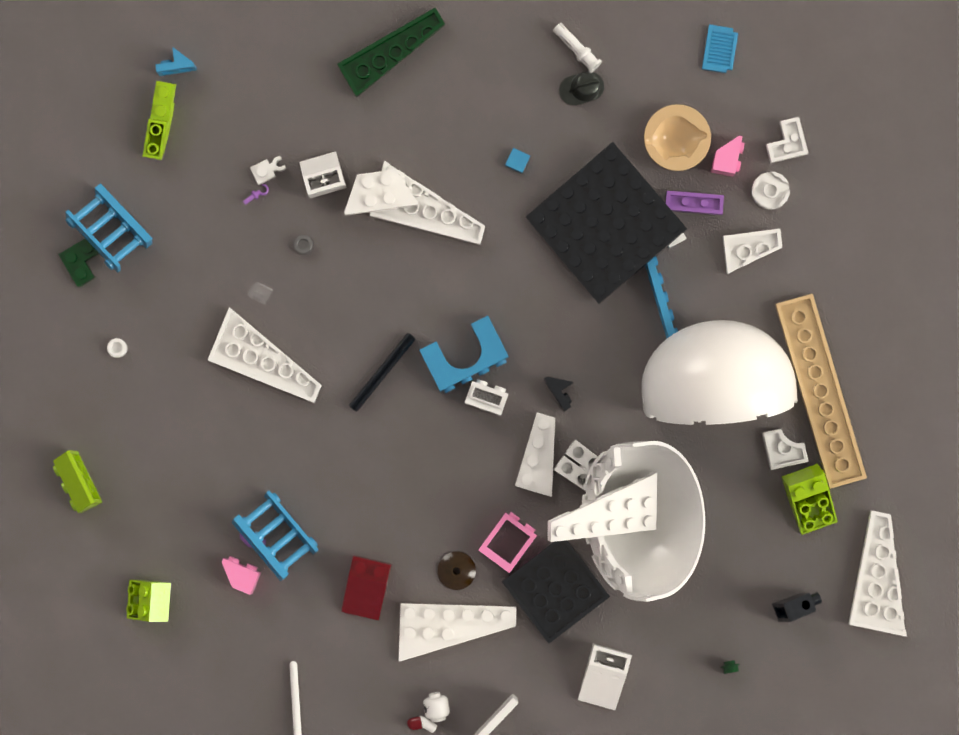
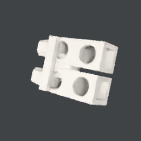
[553,440,598,491]

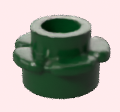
[721,660,740,674]

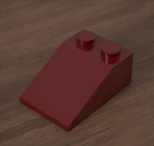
[341,555,392,621]

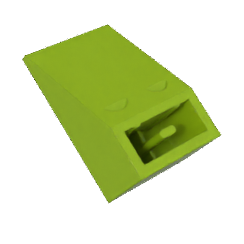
[782,464,838,535]

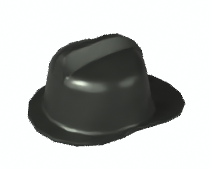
[559,72,604,105]

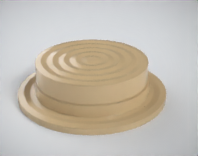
[644,104,711,171]

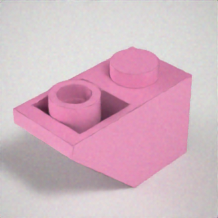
[711,136,745,177]
[222,556,261,595]

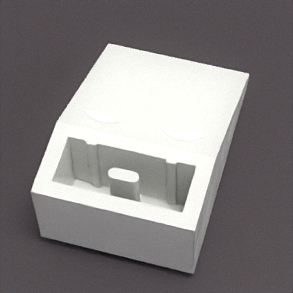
[578,643,632,710]

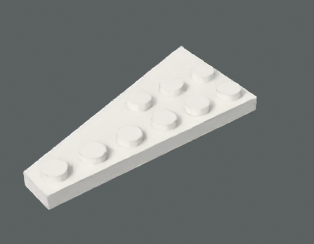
[370,161,485,245]
[208,307,322,403]
[548,471,657,542]
[399,603,516,662]

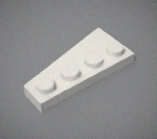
[515,412,555,497]

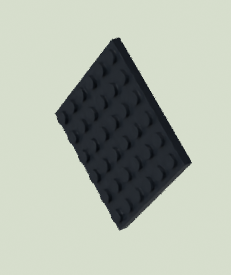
[526,142,687,304]

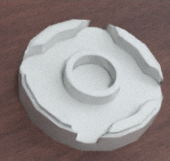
[752,172,790,210]

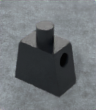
[772,592,822,622]

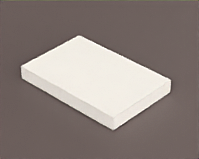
[474,694,518,735]

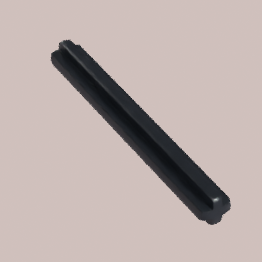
[349,333,415,412]

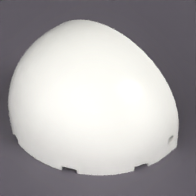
[642,320,798,425]
[582,441,705,602]

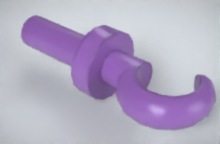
[242,184,269,205]

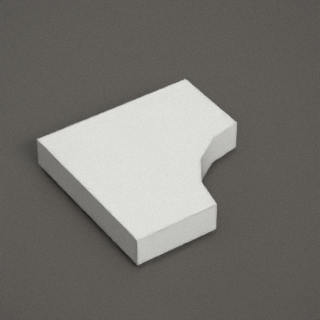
[762,428,809,470]

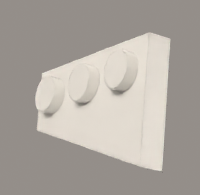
[722,228,782,274]

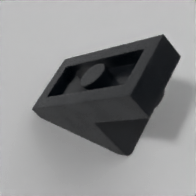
[544,377,574,412]

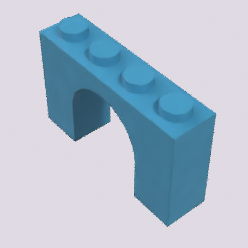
[419,316,509,393]

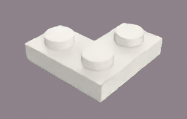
[766,117,808,164]

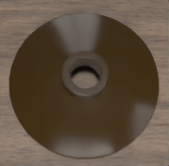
[438,551,476,590]

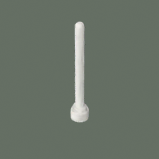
[289,661,302,735]

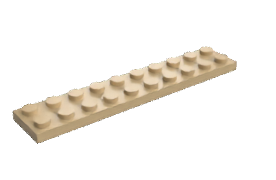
[775,294,867,489]

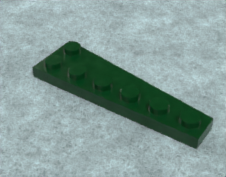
[337,8,445,97]

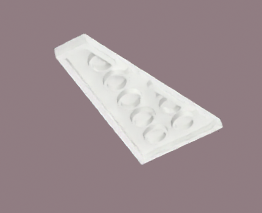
[848,510,907,637]

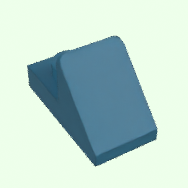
[155,47,197,76]

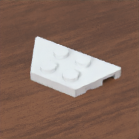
[344,169,418,216]

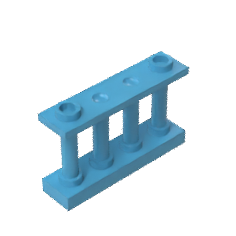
[65,183,153,273]
[231,491,319,582]

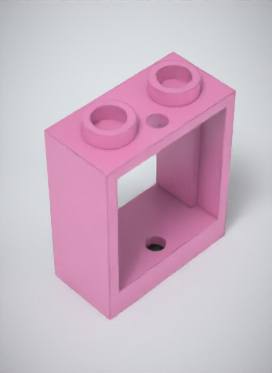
[478,512,537,573]

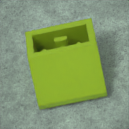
[126,580,171,622]

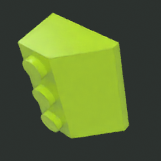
[53,450,102,513]

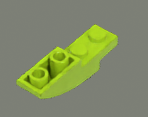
[143,81,176,160]

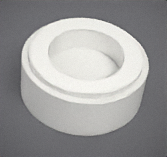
[107,338,127,358]

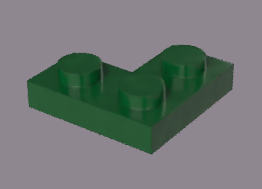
[58,239,99,287]

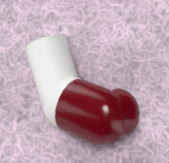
[407,716,437,733]

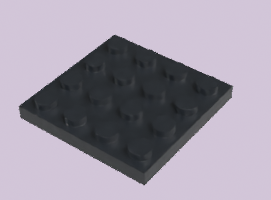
[502,540,610,644]

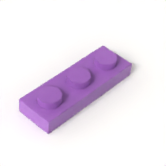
[665,191,724,215]

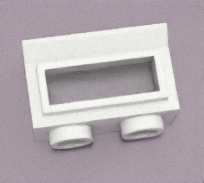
[465,379,508,416]

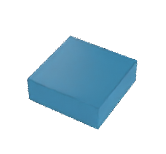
[505,148,530,174]

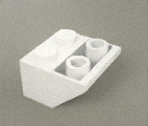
[299,151,347,199]

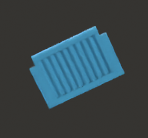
[702,24,738,73]

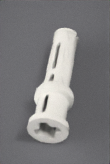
[553,23,602,73]

